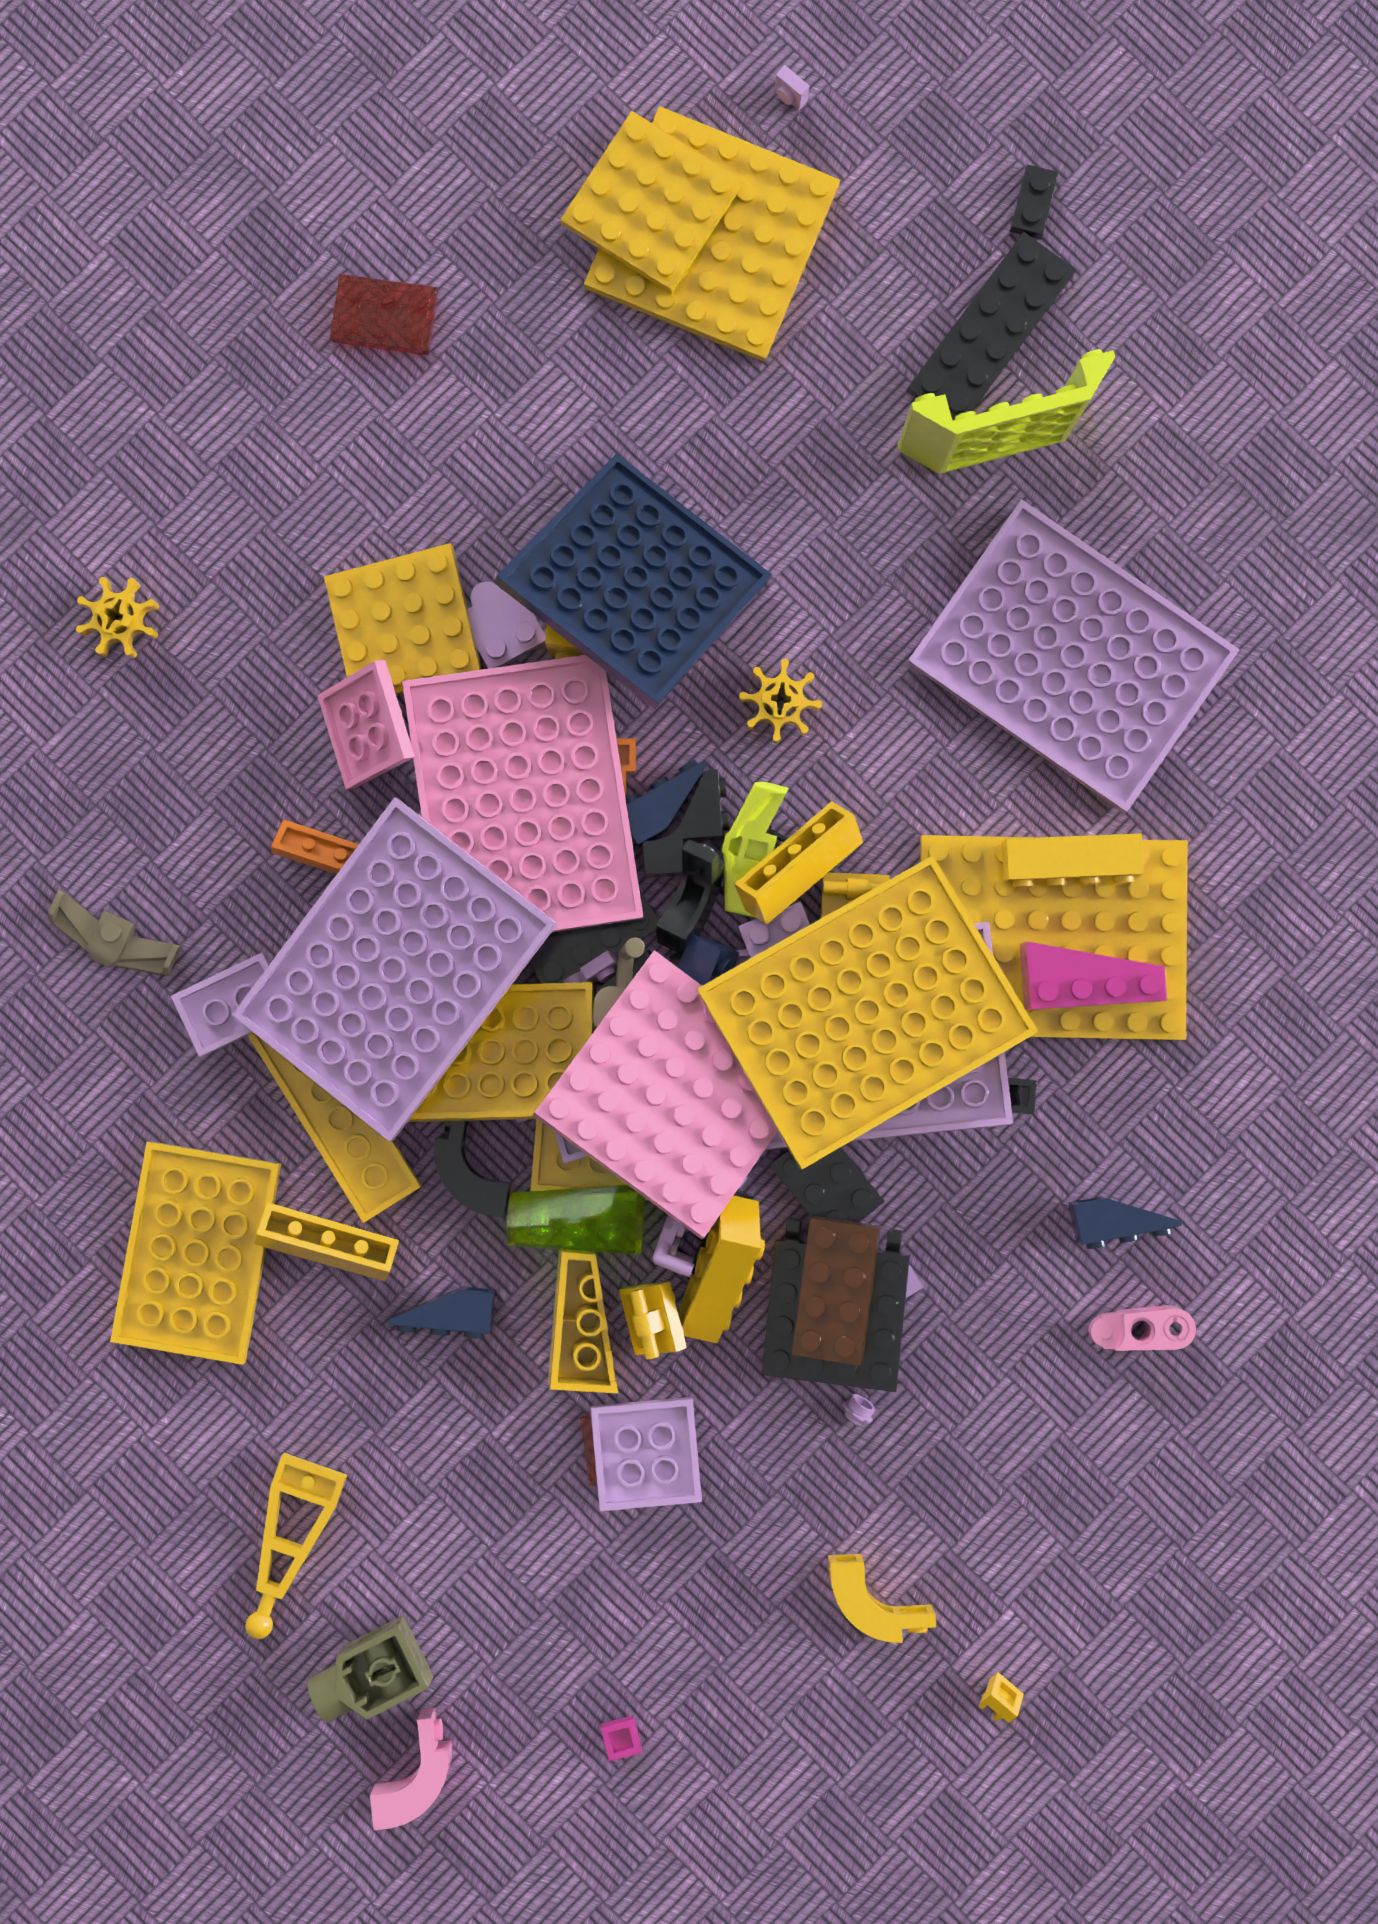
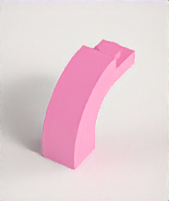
[370,1708,452,1830]

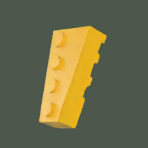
[678,1195,765,1343]
[548,1248,618,1393]

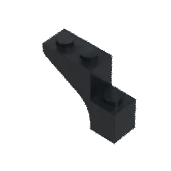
[643,769,729,878]

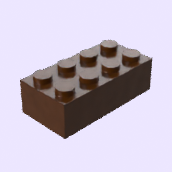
[792,1216,881,1366]

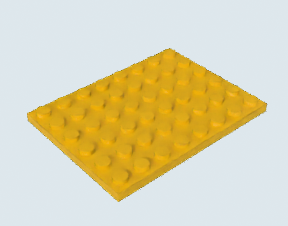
[920,835,1188,1040]
[696,855,1038,1170]

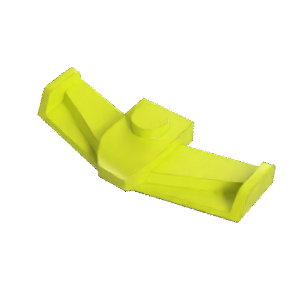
[721,782,789,919]

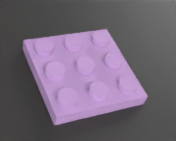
[591,1397,702,1511]

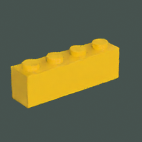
[735,801,863,925]
[1002,833,1144,888]
[254,1202,399,1282]

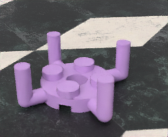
[653,1215,694,1277]

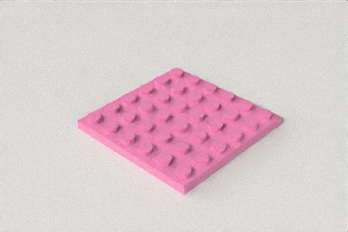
[533,950,778,1239]

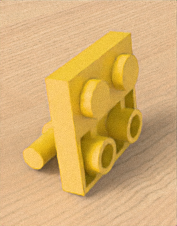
[820,872,890,919]
[619,1281,687,1359]

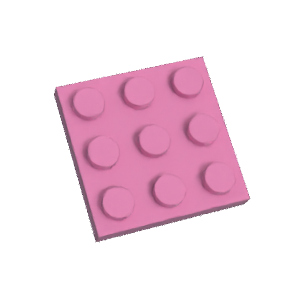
[317,660,415,789]

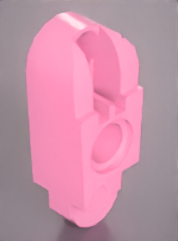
[1088,1305,1196,1351]

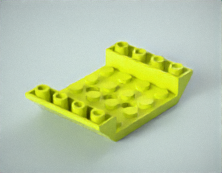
[897,349,1115,474]

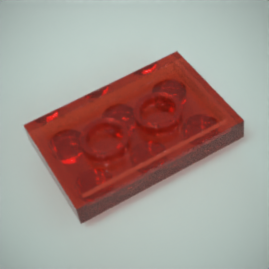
[330,274,438,356]

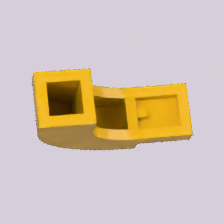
[828,1554,936,1643]

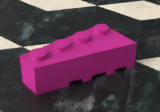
[1020,941,1167,1010]

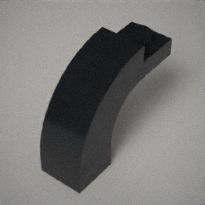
[656,839,725,954]
[434,1121,512,1218]

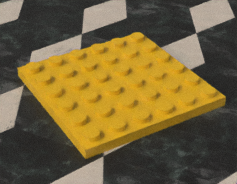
[584,106,840,362]

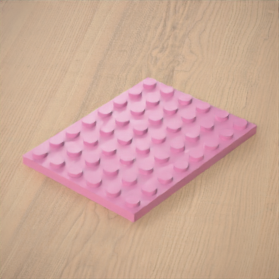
[402,655,643,932]

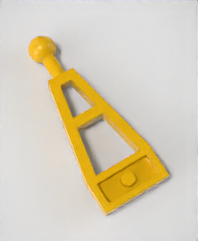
[245,1453,347,1639]

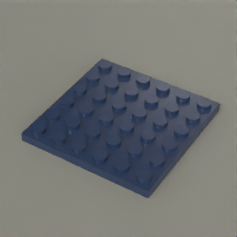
[494,453,772,709]

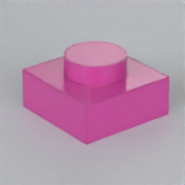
[601,1715,642,1761]

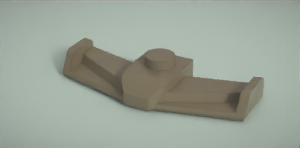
[48,890,183,976]

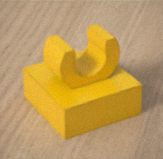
[979,1672,1024,1723]

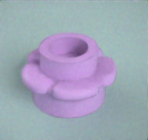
[843,1394,875,1425]

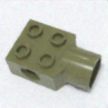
[307,1615,434,1723]

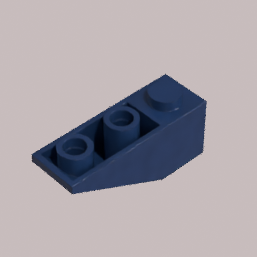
[626,760,707,848]
[679,934,740,986]
[1068,1196,1182,1249]
[388,1286,496,1339]

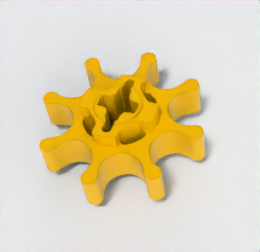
[76,577,160,658]
[739,659,822,744]

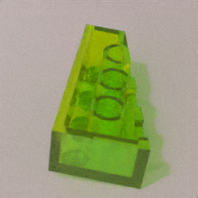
[506,1185,645,1255]

